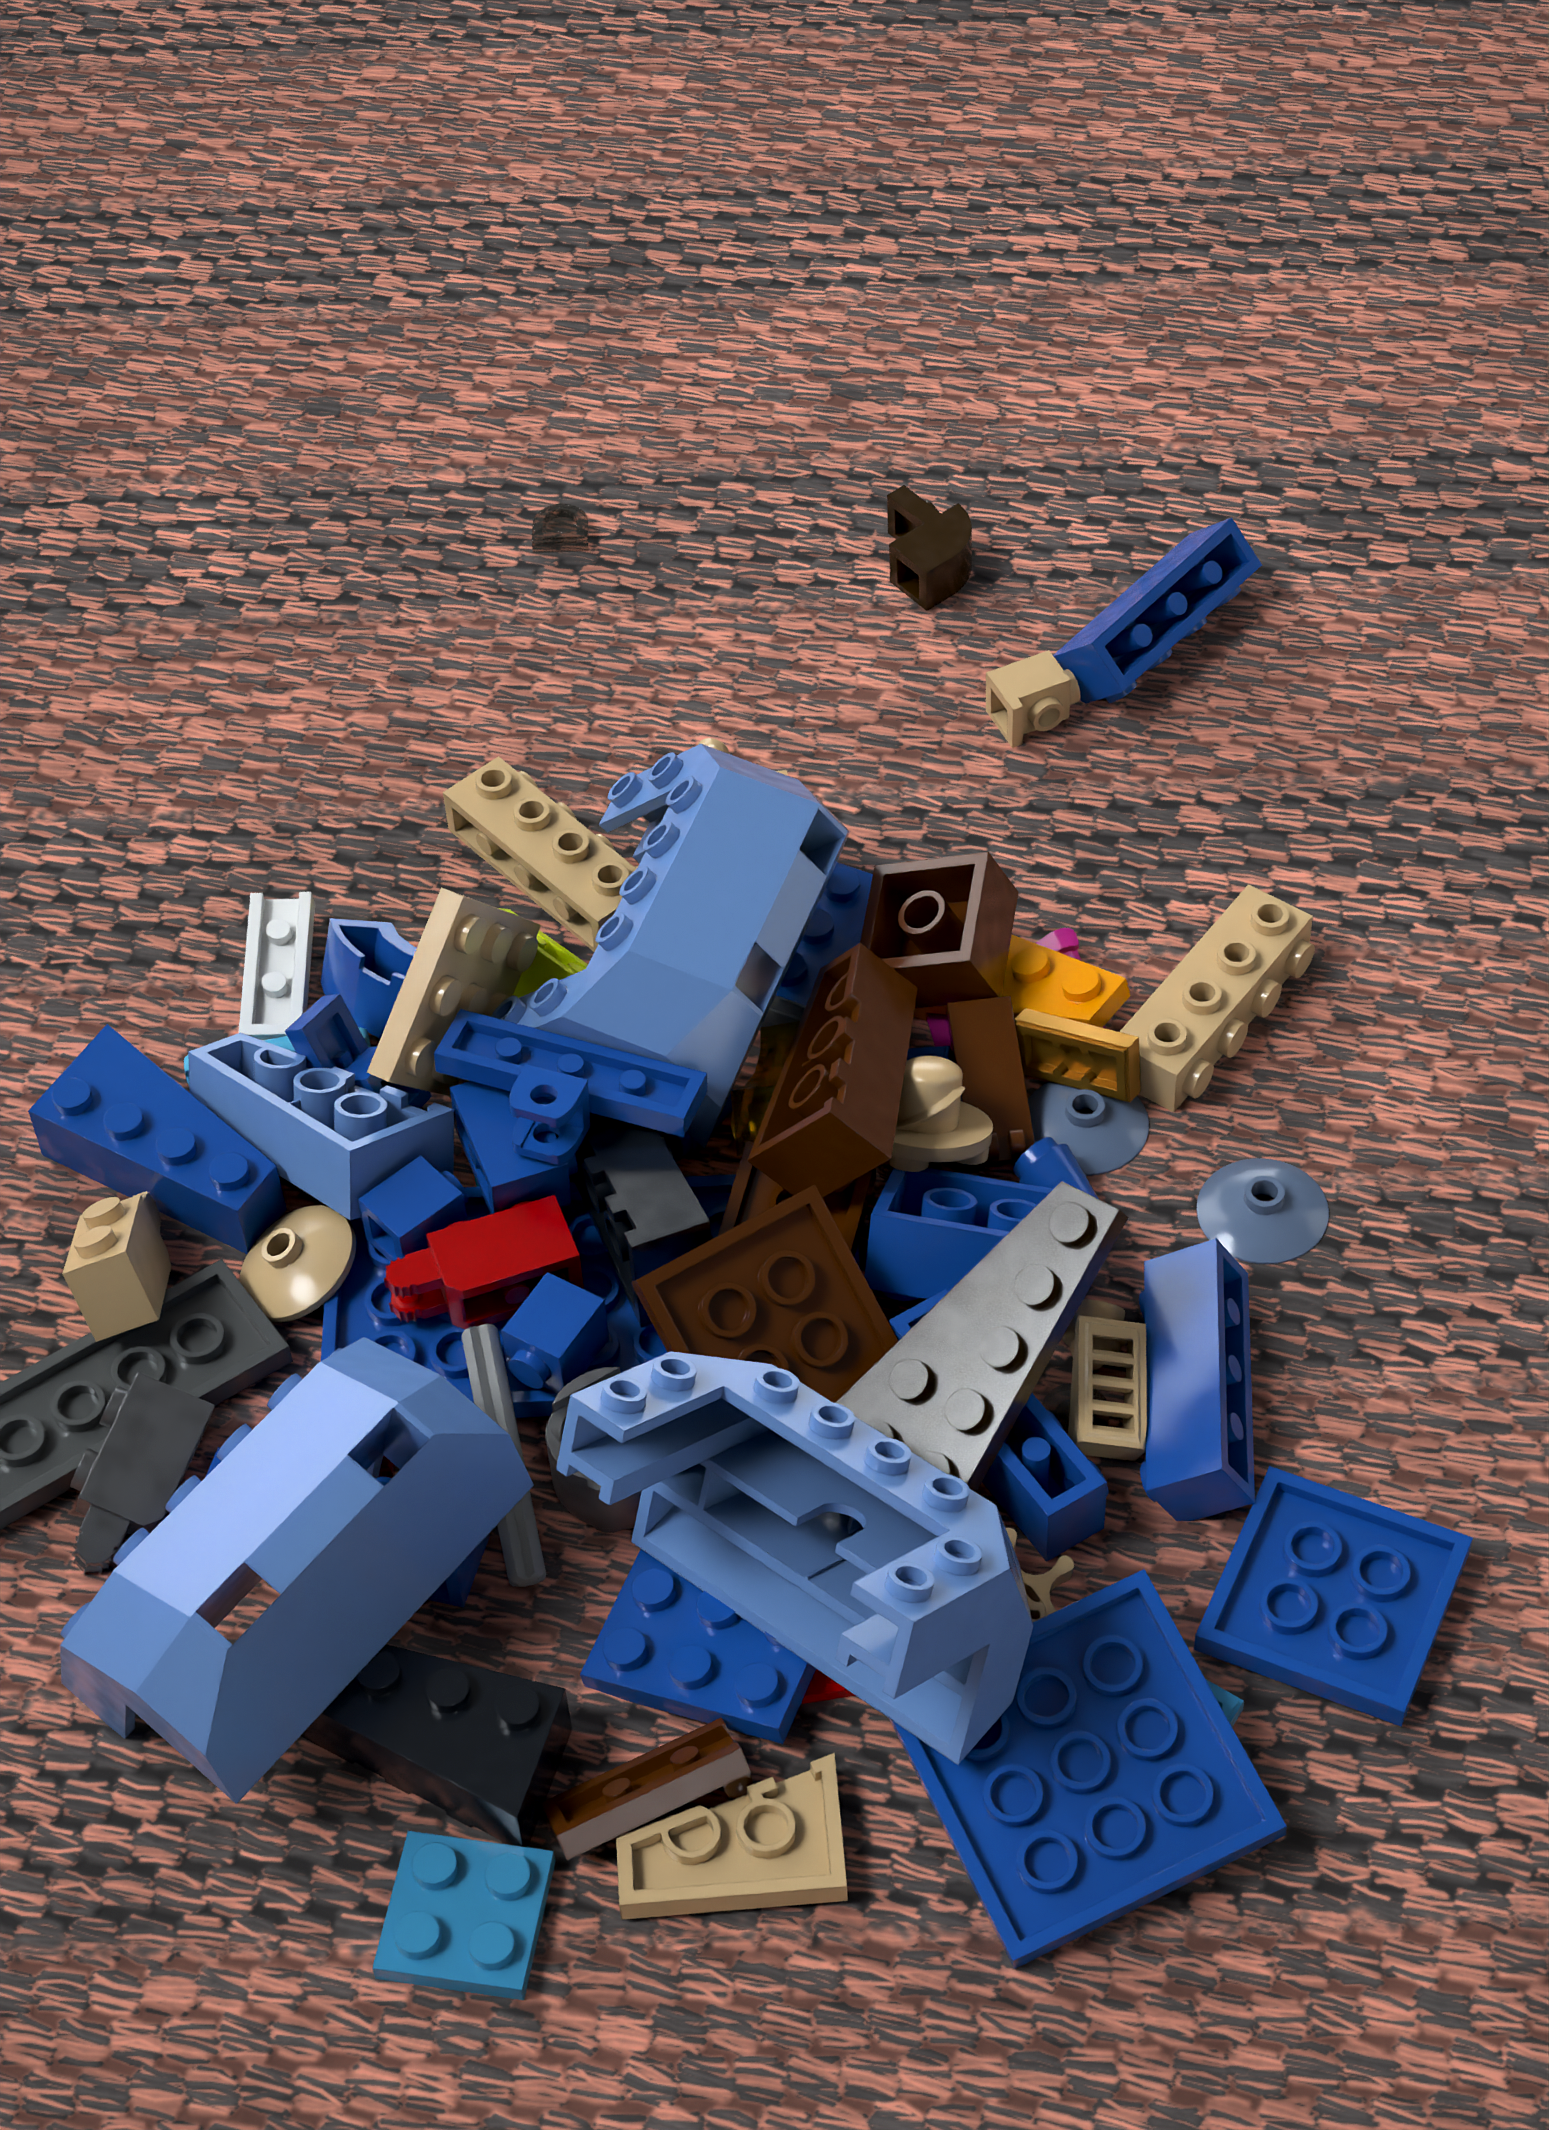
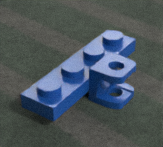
[434,1009,708,1165]

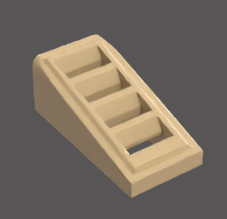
[1068,1315,1147,1461]

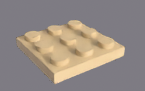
[367,887,541,1097]

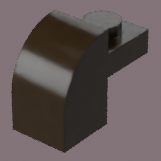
[887,485,972,611]

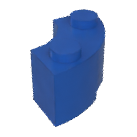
[320,918,417,1038]

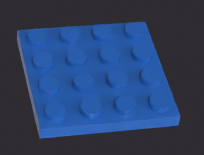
[889,1569,1287,1969]

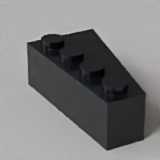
[555,1113,713,1328]
[301,1644,572,1847]

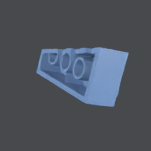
[188,1033,454,1221]

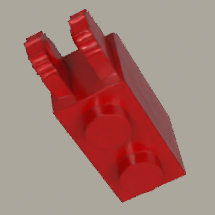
[384,1195,584,1330]

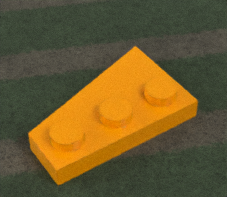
[913,935,1131,1028]

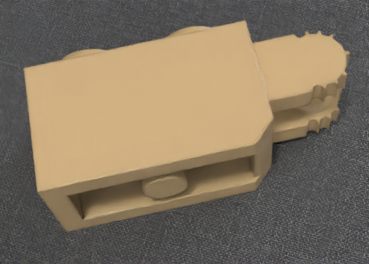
[62,1191,171,1342]

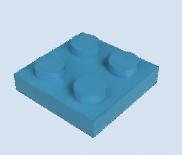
[372,1831,556,2000]

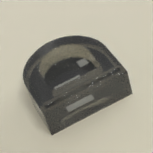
[532,504,589,553]

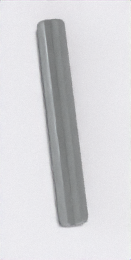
[461,1324,546,1587]

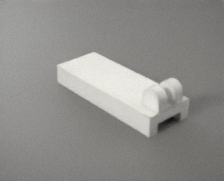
[239,892,315,1040]

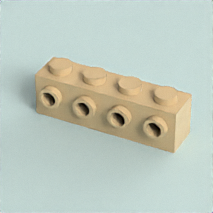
[443,756,638,952]
[1120,884,1315,1112]

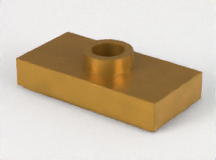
[1015,1008,1141,1102]

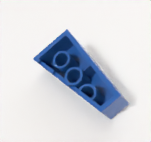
[28,1024,287,1254]

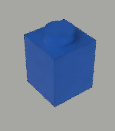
[358,1155,468,1262]
[501,1272,609,1394]

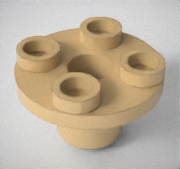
[889,1056,993,1172]

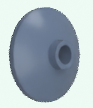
[1028,1081,1149,1176]
[1196,1158,1329,1264]

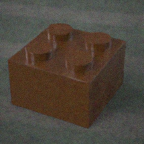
[860,852,1019,1008]

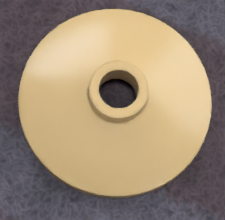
[239,1205,357,1322]

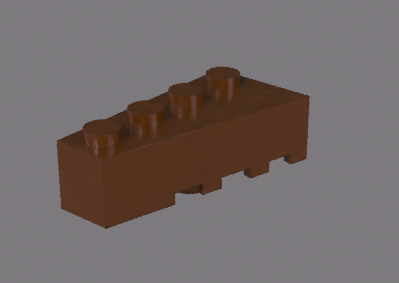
[747,943,918,1198]

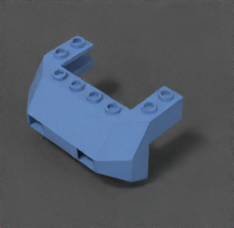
[491,744,850,1148]
[60,1337,534,1804]
[556,1351,1033,1765]

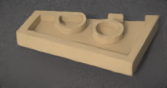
[616,1753,848,1920]

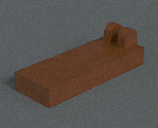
[946,996,1035,1171]
[540,1718,753,1860]

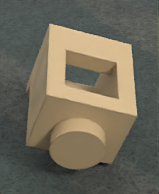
[986,650,1080,748]

